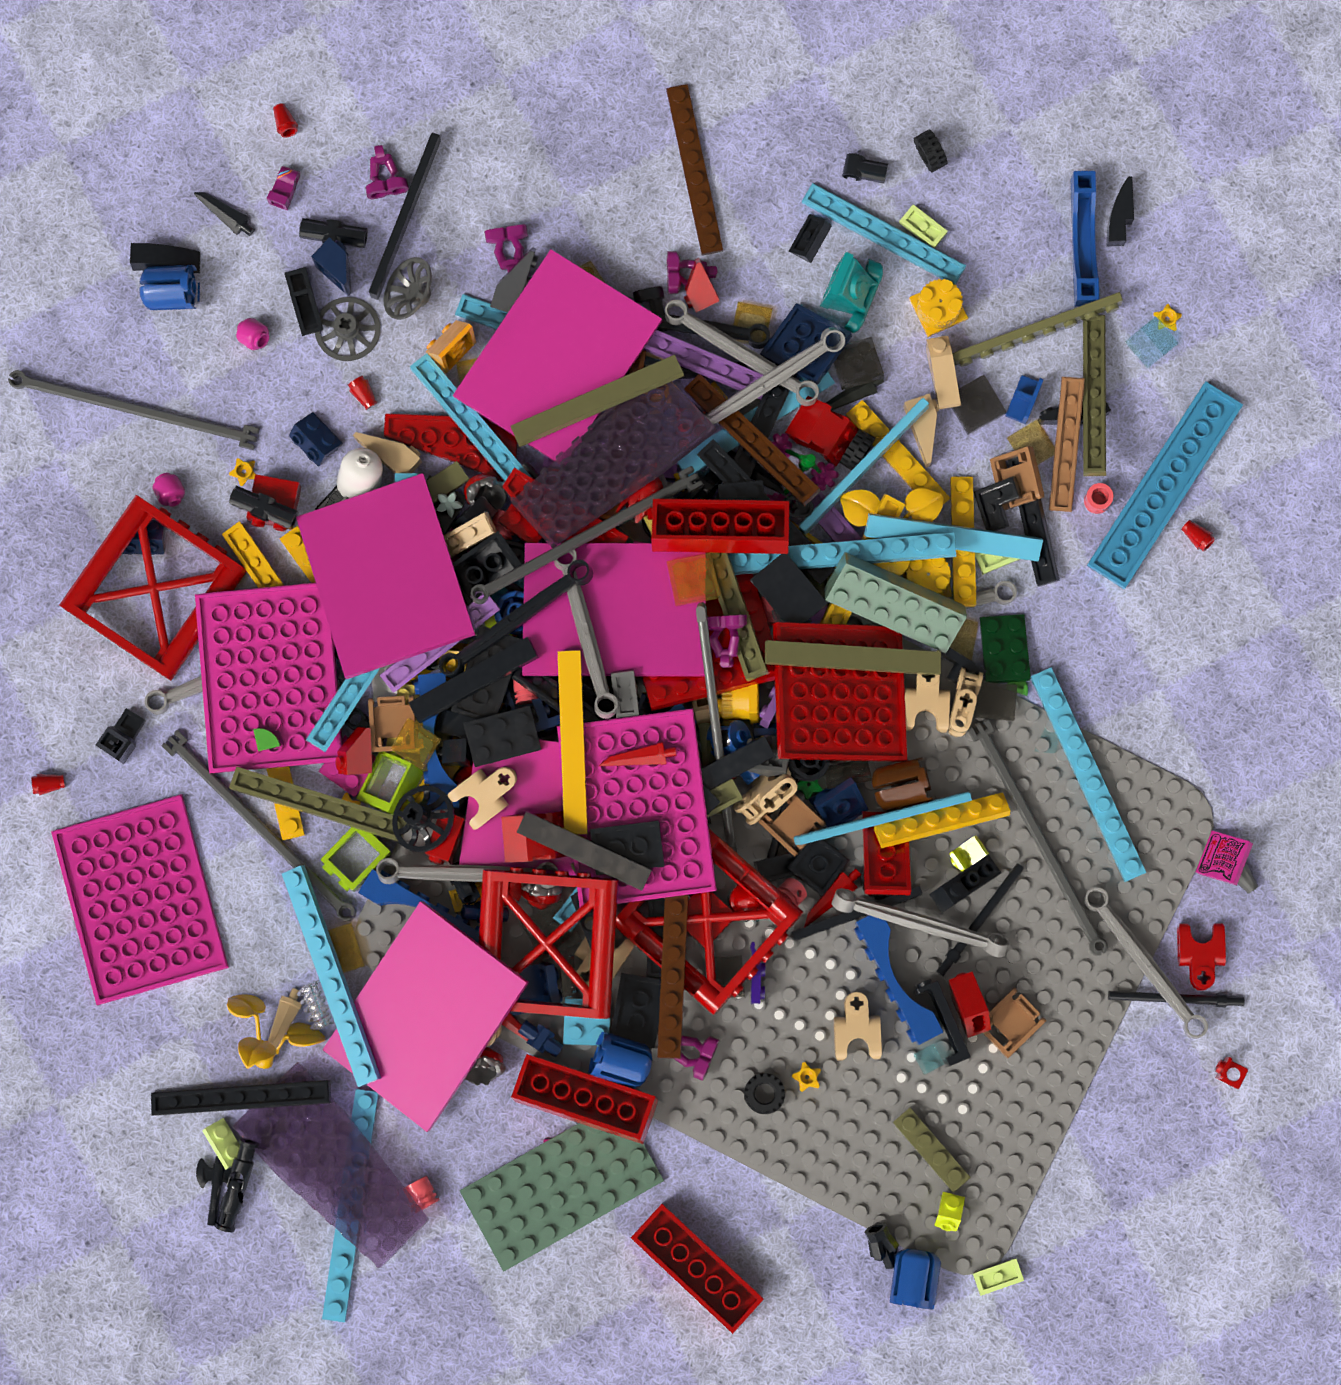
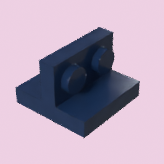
[532,698,560,739]
[809,775,869,828]

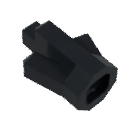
[865,1222,899,1269]

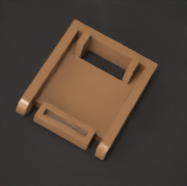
[990,446,1044,511]
[368,695,417,753]
[758,786,826,856]
[983,987,1047,1059]

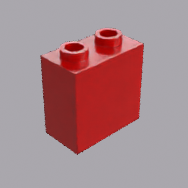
[246,474,302,532]
[425,810,465,865]
[687,892,733,949]
[949,971,991,1038]

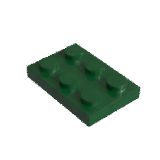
[979,614,1031,684]

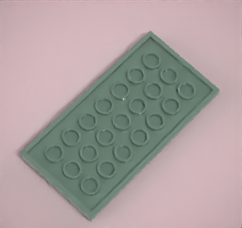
[460,1123,664,1272]

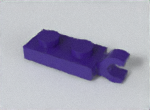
[750,942,766,1004]

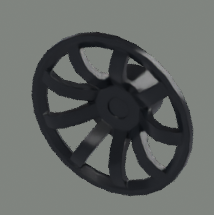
[392,785,454,853]

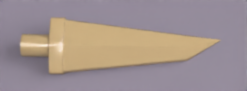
[268,988,303,1049]

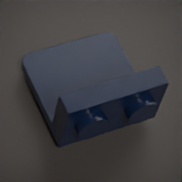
[510,962,563,1015]

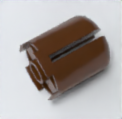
[872,757,933,811]

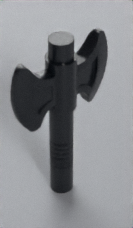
[196,1156,240,1226]

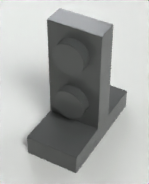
[611,669,639,718]

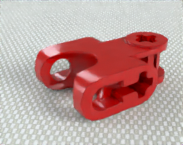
[1177,923,1226,991]

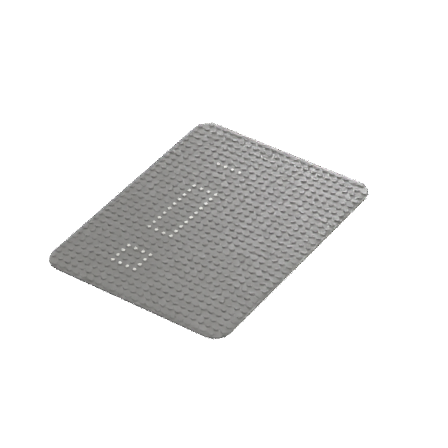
[355,497,1214,1275]

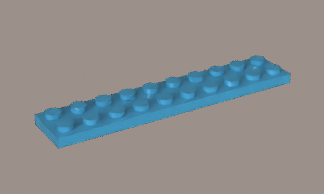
[1087,381,1243,590]

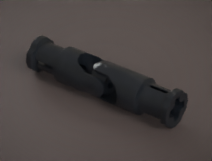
[215,1138,259,1233]

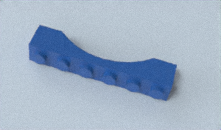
[1070,171,1099,307]
[414,673,459,812]
[358,869,479,943]
[854,915,943,1045]

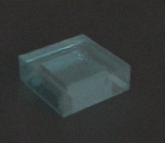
[913,1044,944,1075]

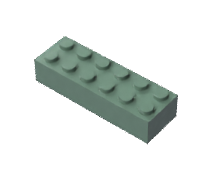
[824,552,967,653]

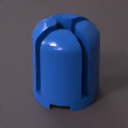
[139,265,200,311]
[588,1032,652,1089]
[889,1248,941,1310]

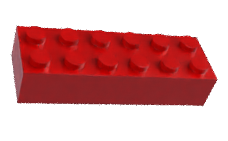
[651,499,789,554]
[511,1054,658,1144]
[631,1203,764,1334]

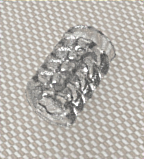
[297,980,335,1030]

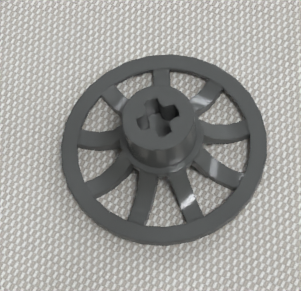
[383,257,432,320]
[315,297,380,361]

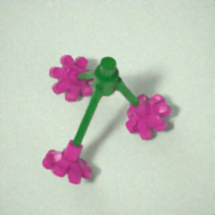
[767,433,839,510]

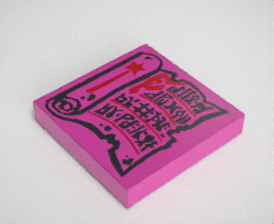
[1196,831,1253,886]

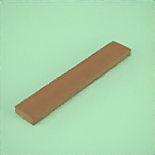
[1049,376,1085,512]

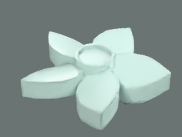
[437,492,463,518]

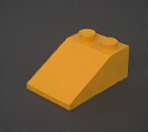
[426,320,477,374]

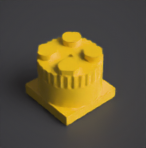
[909,279,968,337]
[903,558,952,598]
[717,684,759,725]

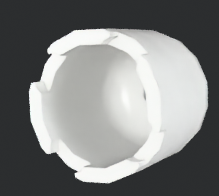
[336,448,383,498]

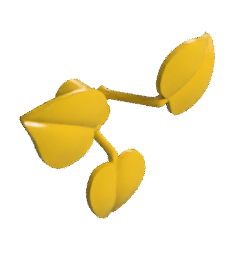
[840,488,944,576]
[227,994,326,1069]

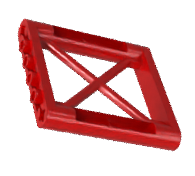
[59,495,247,681]
[616,829,803,1015]
[478,867,618,1019]

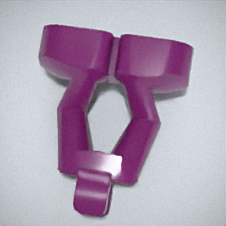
[365,145,409,200]
[484,224,528,272]
[667,251,718,294]
[707,615,747,668]
[675,1036,719,1081]

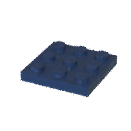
[760,303,852,385]

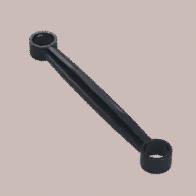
[652,312,770,349]
[439,560,593,678]

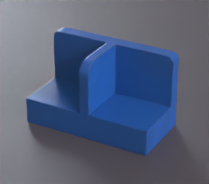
[1005,375,1044,425]

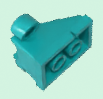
[820,252,883,334]

